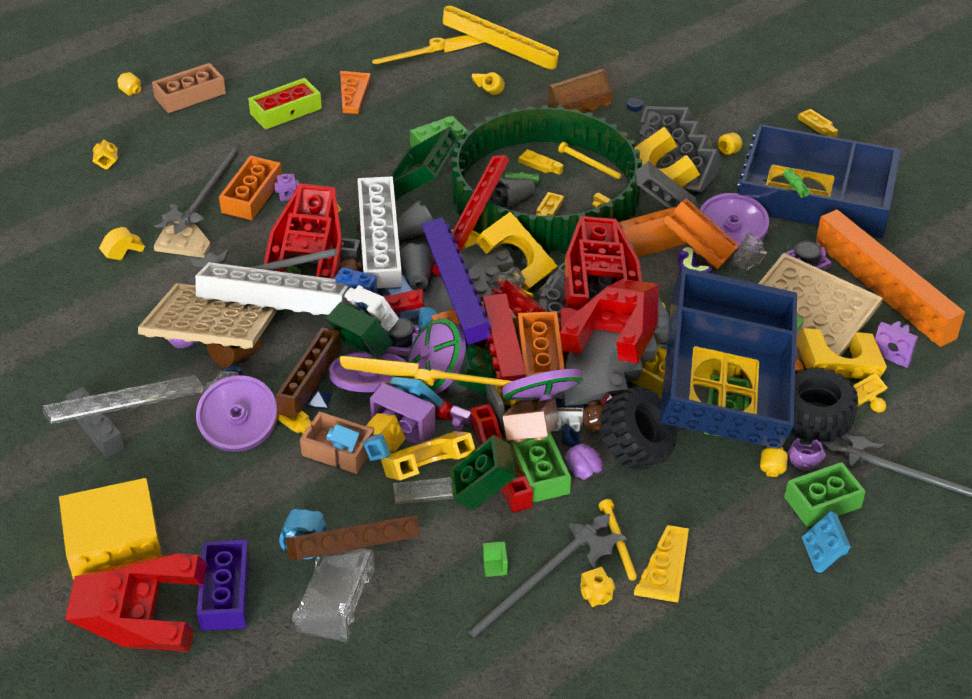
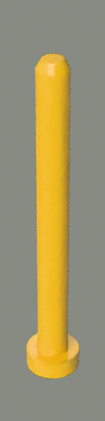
[558,142,622,179]
[599,499,637,581]

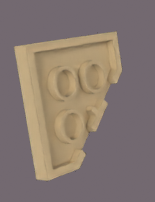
[153,221,211,258]

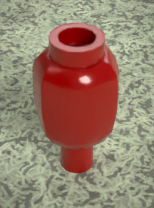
[435,397,453,420]

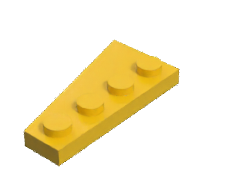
[634,525,689,603]

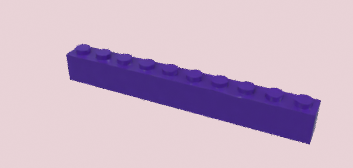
[422,217,492,345]

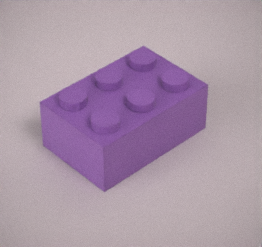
[370,383,436,445]

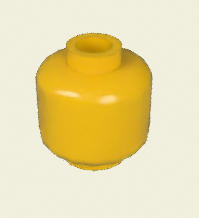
[117,72,141,95]
[482,72,505,95]
[718,132,742,155]
[760,446,788,477]

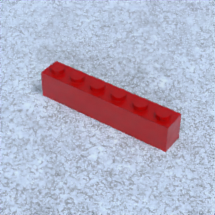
[480,294,526,389]

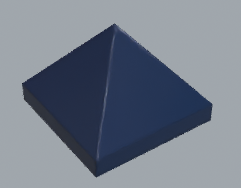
[308,391,331,409]
[561,423,579,447]

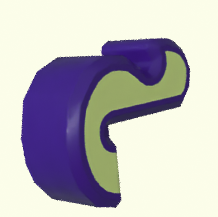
[678,246,712,275]

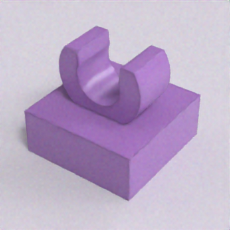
[450,405,471,431]

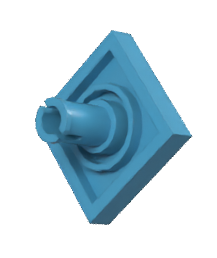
[389,368,443,408]
[802,511,851,573]

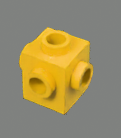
[92,140,118,170]
[581,567,615,607]

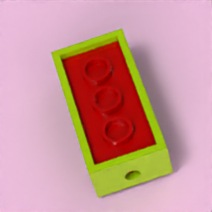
[248,78,322,130]

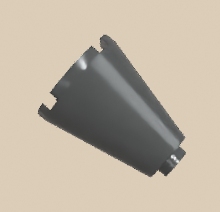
[489,177,535,209]
[397,200,433,242]
[400,243,435,290]

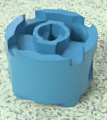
[279,509,328,559]

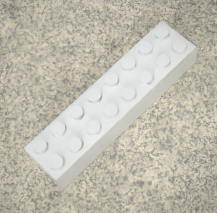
[358,177,402,288]
[196,262,352,315]

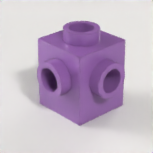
[274,174,299,201]

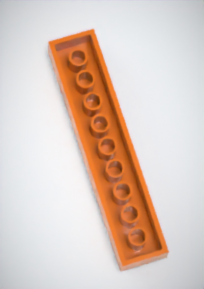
[815,210,965,347]

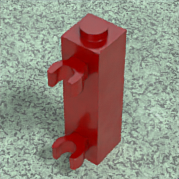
[492,279,547,315]

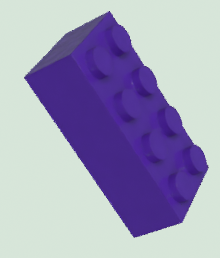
[197,540,250,631]

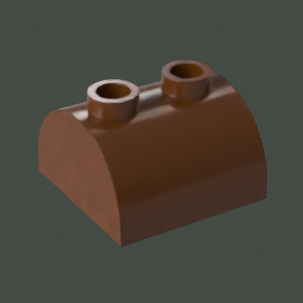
[206,338,262,369]

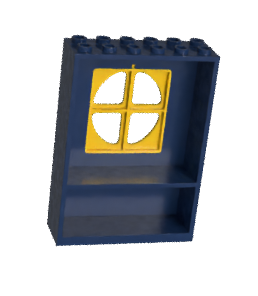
[737,124,901,238]
[660,267,797,449]

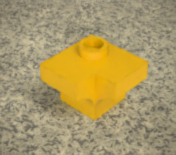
[366,413,406,452]

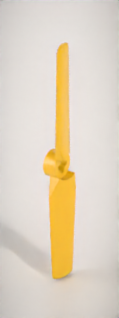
[372,35,485,64]
[340,356,513,386]

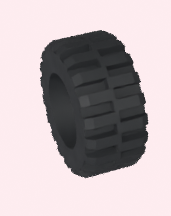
[791,368,858,442]
[600,387,677,470]

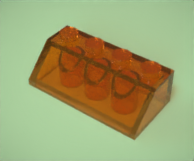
[548,69,613,113]

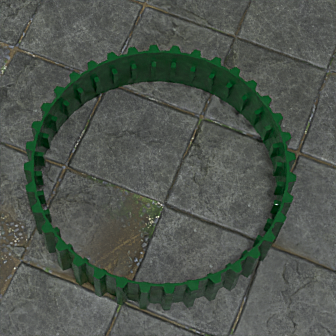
[452,105,642,254]

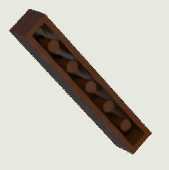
[276,327,341,418]
[286,515,421,560]

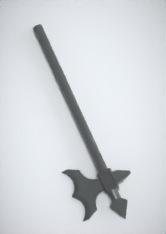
[154,148,238,234]
[186,247,337,285]
[821,432,972,497]
[469,514,628,638]

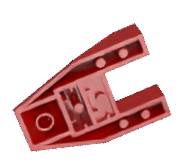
[263,183,342,279]
[564,216,642,310]
[560,279,659,364]
[65,554,207,652]

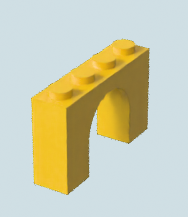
[635,127,700,187]
[475,212,557,291]
[796,328,887,379]
[381,431,475,480]

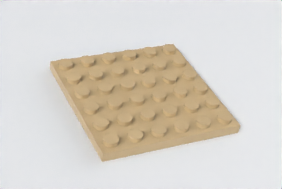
[758,253,883,366]
[138,283,278,349]

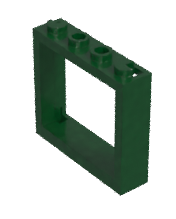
[390,126,460,199]

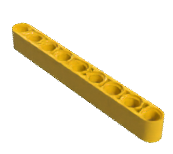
[443,6,559,69]

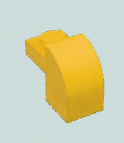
[99,227,145,260]

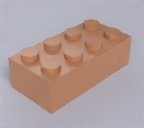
[152,63,226,113]

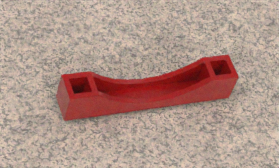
[471,404,533,513]

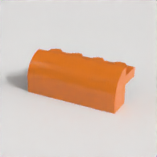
[664,198,740,270]
[618,207,687,257]

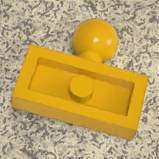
[853,373,888,412]

